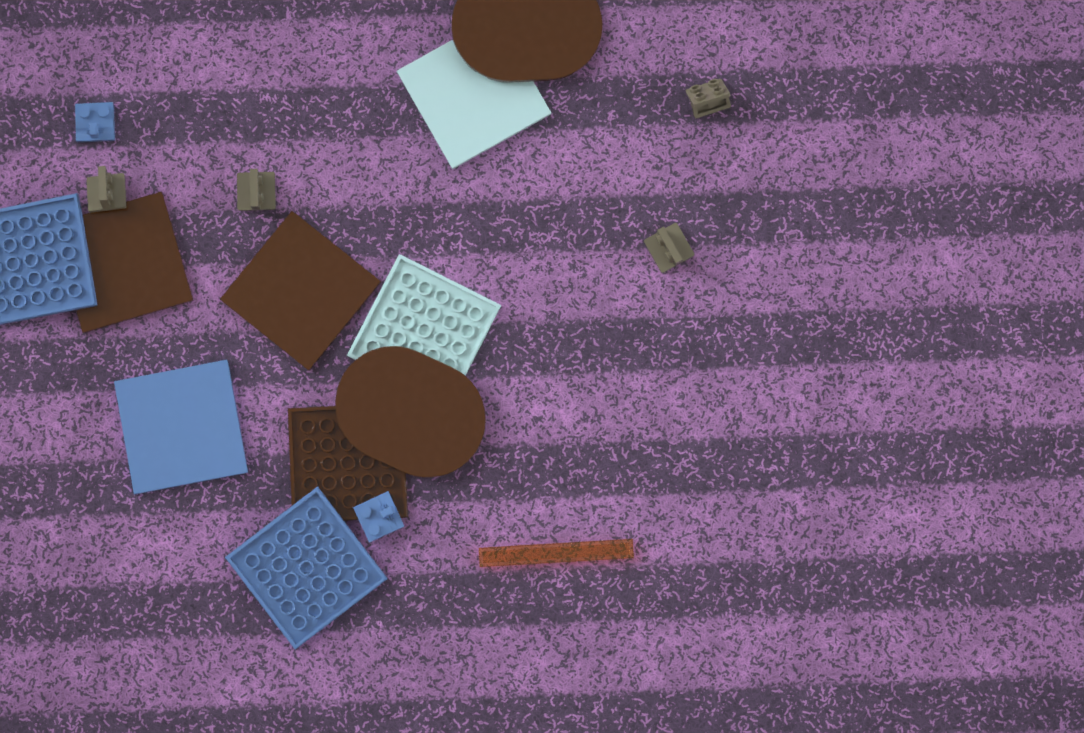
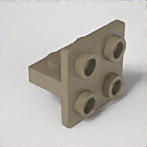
[685,79,731,119]
[87,166,127,213]
[237,169,276,211]
[644,223,694,273]

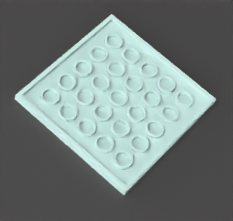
[397,40,551,169]
[347,254,501,376]

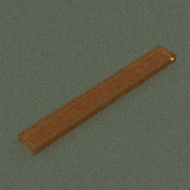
[479,539,634,567]

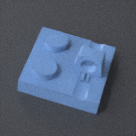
[75,102,115,142]
[353,491,405,543]

